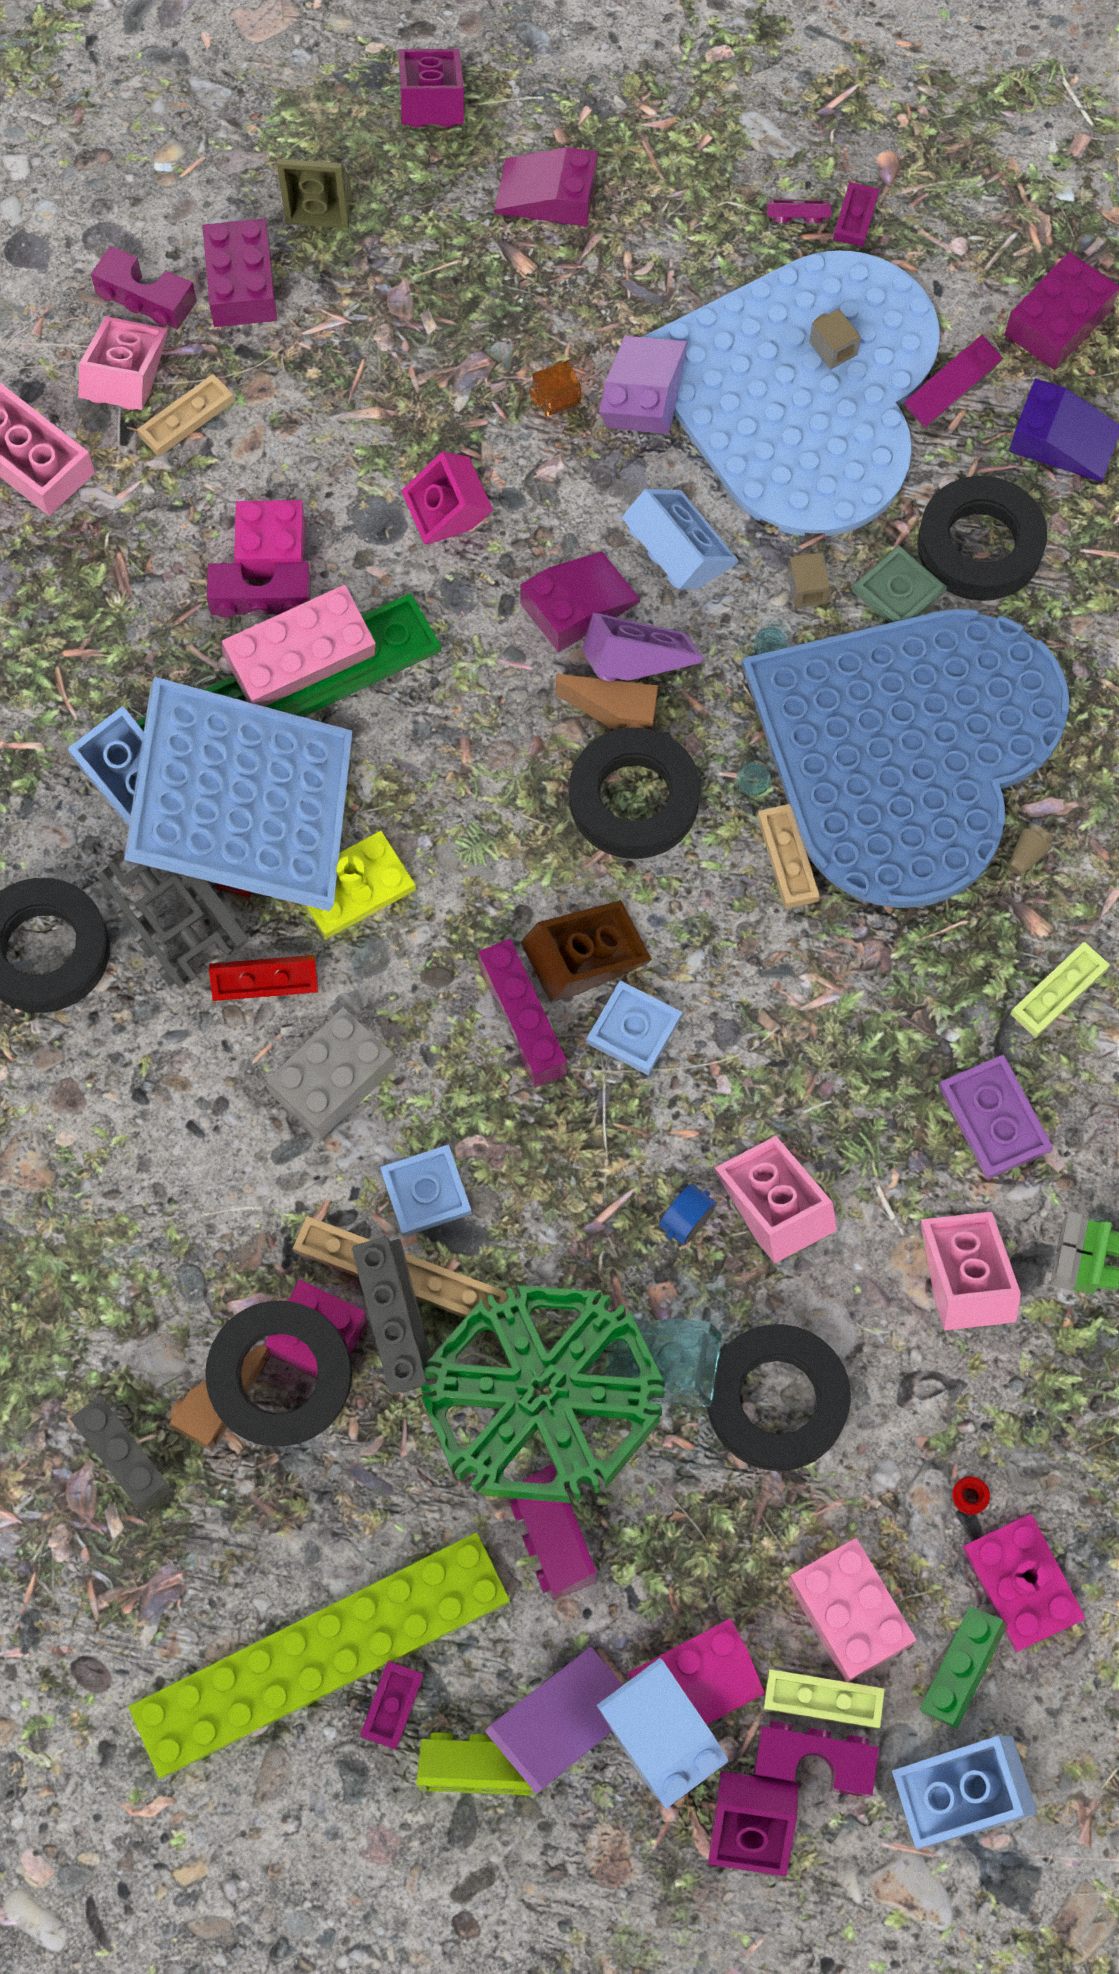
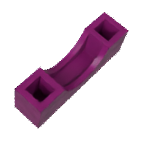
[478,938,567,1088]

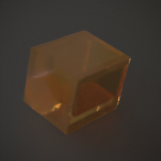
[529,361,581,417]

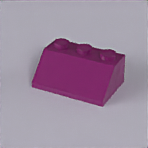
[508,1464,597,1600]

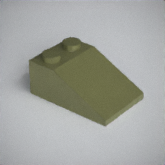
[277,159,352,228]

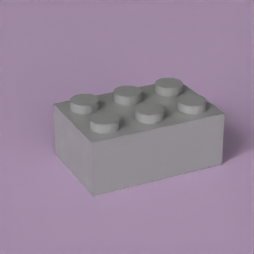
[266,1007,396,1141]

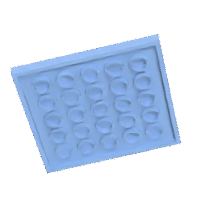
[124,677,352,911]

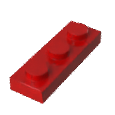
[209,955,318,1001]

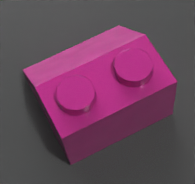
[401,451,493,545]

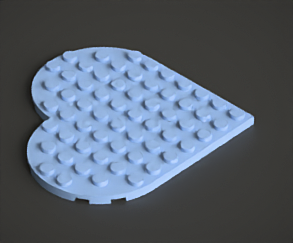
[643,250,940,536]

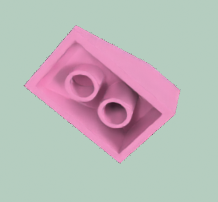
[78,316,168,410]
[715,1136,837,1263]
[921,1211,1021,1331]

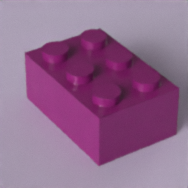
[202,218,277,327]
[1005,252,1119,370]

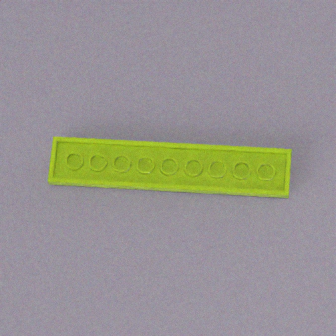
[128,1532,510,1780]

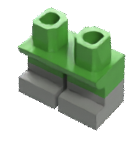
[1050,1211,1119,1294]

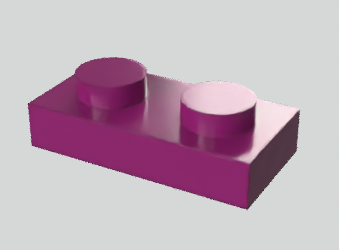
[833,182,880,247]
[766,199,831,223]
[360,1661,424,1751]

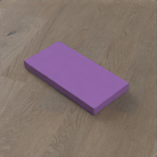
[485,1647,623,1794]

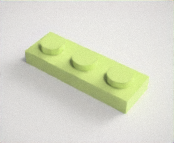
[1010,942,1110,1038]
[763,1669,885,1730]

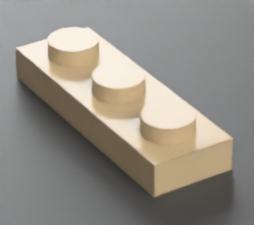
[137,374,235,457]
[757,804,820,909]

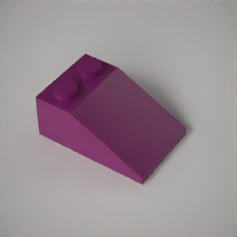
[398,49,464,128]
[494,147,598,227]
[520,551,640,653]

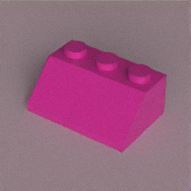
[626,1618,765,1725]

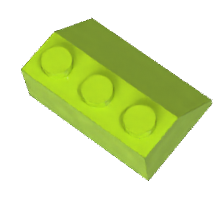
[416,1732,537,1796]

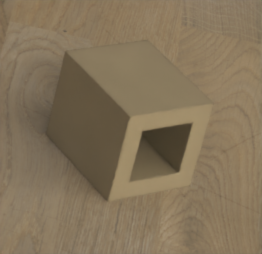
[809,309,861,370]
[787,552,830,609]

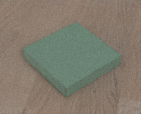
[852,545,947,623]

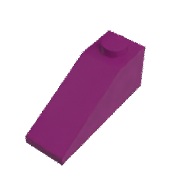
[903,334,1004,428]

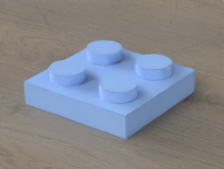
[586,981,682,1076]
[380,1144,472,1237]

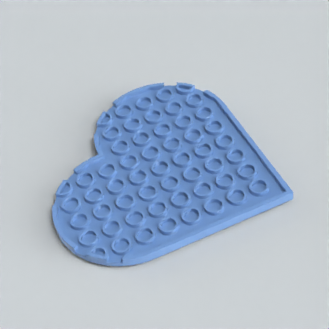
[742,609,1069,908]

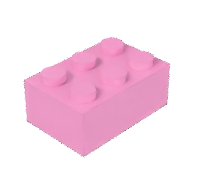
[787,1538,917,1683]

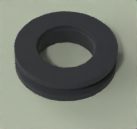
[917,476,1047,601]
[569,727,700,859]
[0,878,110,1013]
[205,1300,352,1446]
[707,1324,851,1471]

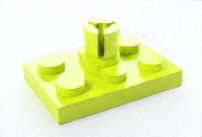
[304,831,416,940]

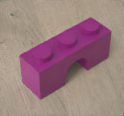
[91,245,197,330]
[207,562,311,618]
[753,1721,879,1798]

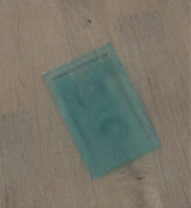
[606,1319,722,1407]

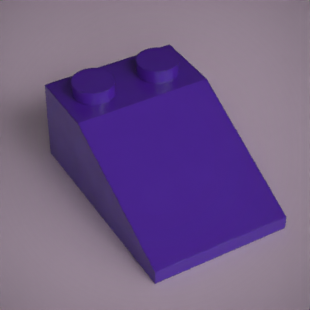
[1009,378,1119,482]

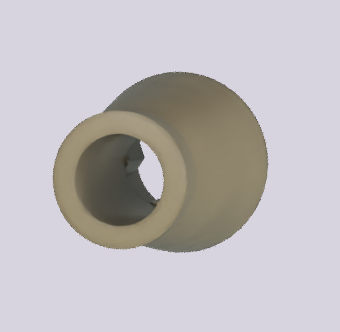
[1006,824,1053,877]

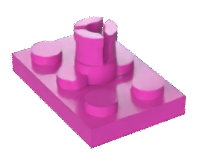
[962,1514,1086,1653]

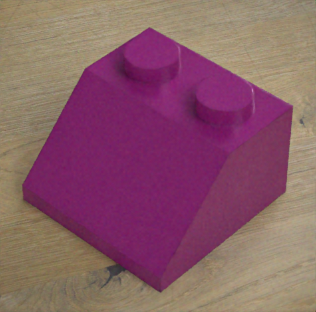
[708,1771,798,1877]

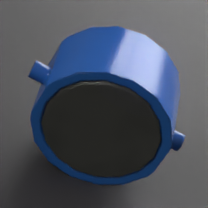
[659,1184,717,1246]

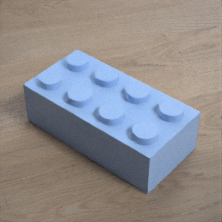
[68,706,144,827]

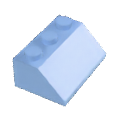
[621,489,739,589]

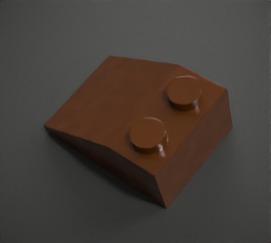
[520,900,652,1002]

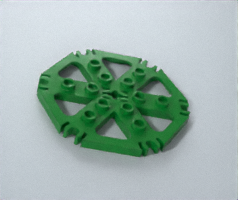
[421,1285,665,1503]

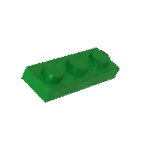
[919,1606,1007,1729]

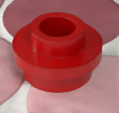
[952,1476,990,1515]

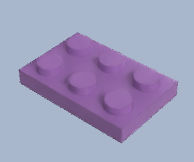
[938,1054,1053,1180]

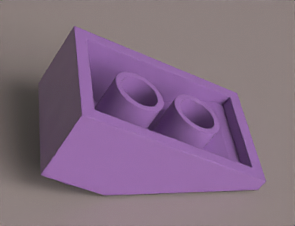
[599,336,688,434]
[582,613,703,682]

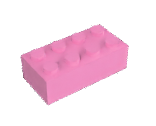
[0,383,95,516]
[222,585,376,706]

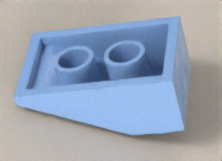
[596,1658,728,1809]
[892,1735,1038,1849]

